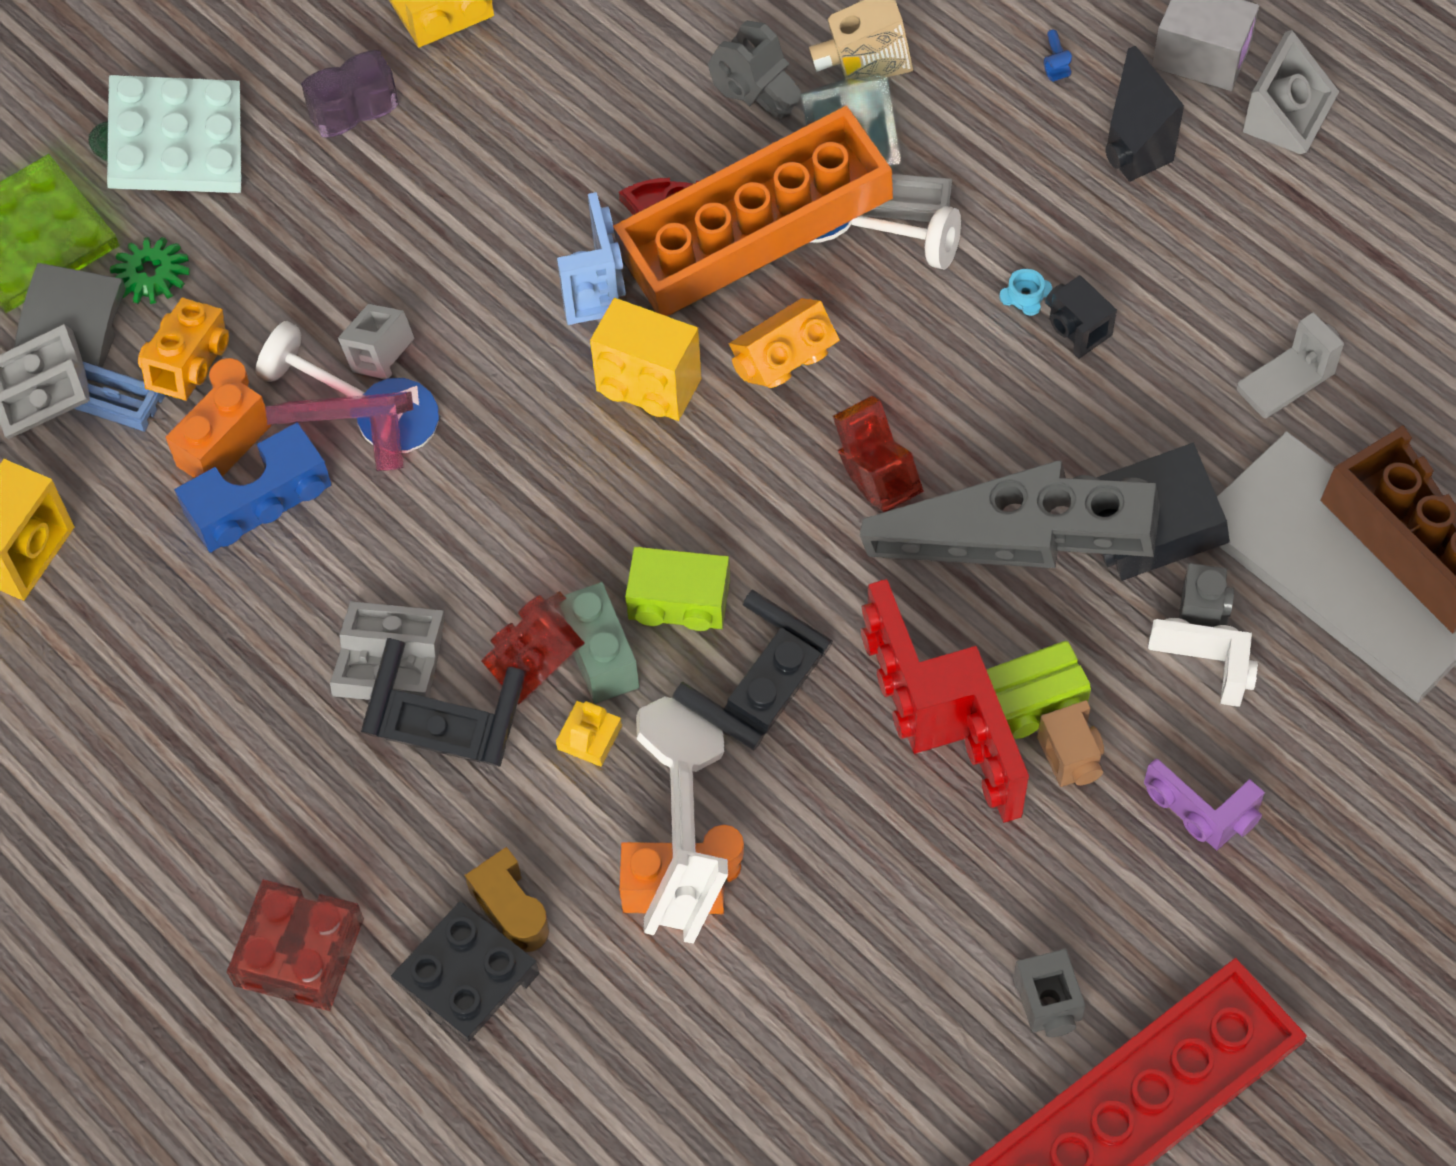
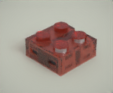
[227,879,364,1011]

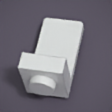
[1148,618,1258,707]

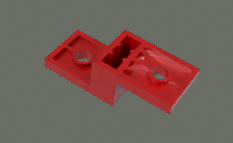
[861,579,1029,823]

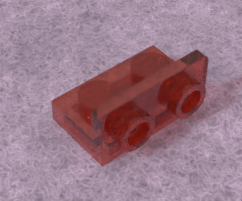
[481,591,585,705]

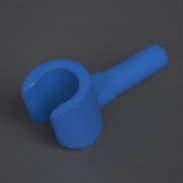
[1044,29,1072,82]

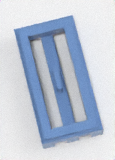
[74,362,165,432]

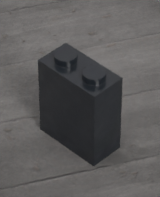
[1096,442,1230,581]

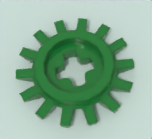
[110,237,190,304]

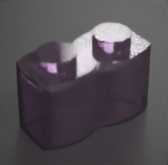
[301,50,399,138]

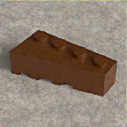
[1320,425,1456,634]

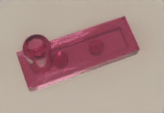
[265,391,414,471]

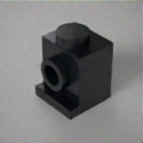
[1045,275,1117,359]

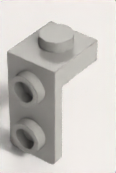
[1237,312,1344,418]

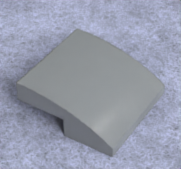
[0,324,90,439]
[330,601,444,700]

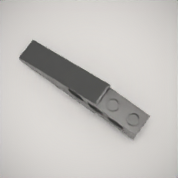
[860,461,1160,568]

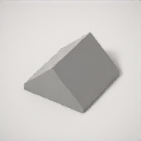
[1243,30,1339,154]

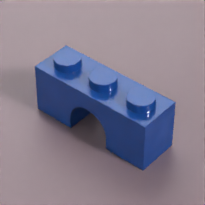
[174,422,332,553]

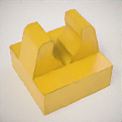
[556,701,622,767]

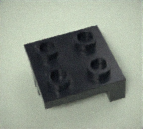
[391,901,539,1042]

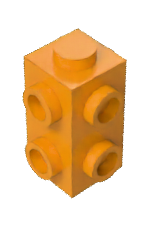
[138,298,229,401]
[728,298,840,388]

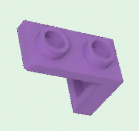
[1144,758,1265,851]

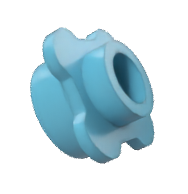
[999,269,1052,316]

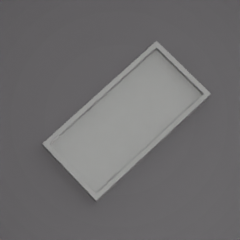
[1217,431,1456,703]

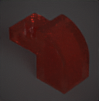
[833,395,924,512]

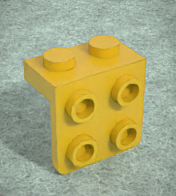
[389,0,494,48]

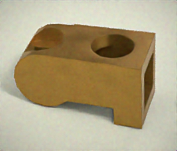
[465,846,549,952]

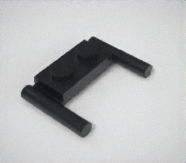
[672,589,833,751]
[361,638,526,767]

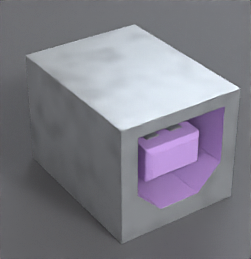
[1152,0,1259,91]

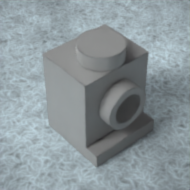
[338,304,415,379]

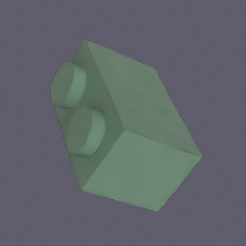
[557,582,639,704]

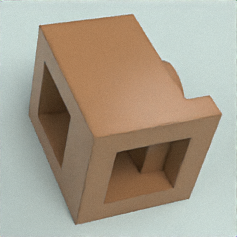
[1037,700,1104,788]

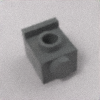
[1179,563,1234,627]
[1013,949,1085,1038]

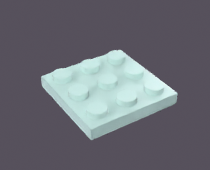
[107,75,241,193]

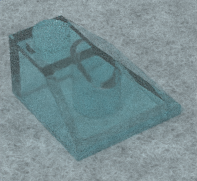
[801,73,901,166]

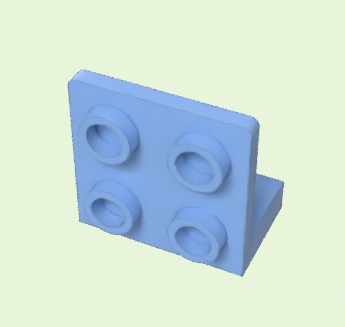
[557,192,626,325]

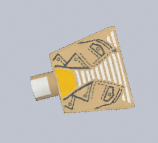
[809,0,913,85]

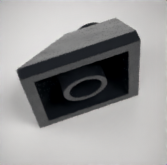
[1105,46,1184,182]

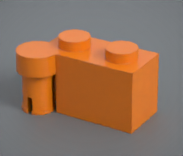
[165,358,271,478]
[619,825,744,914]

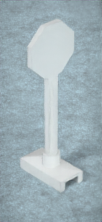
[636,696,728,943]

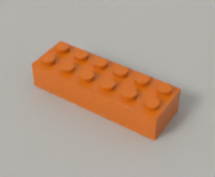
[613,105,893,316]

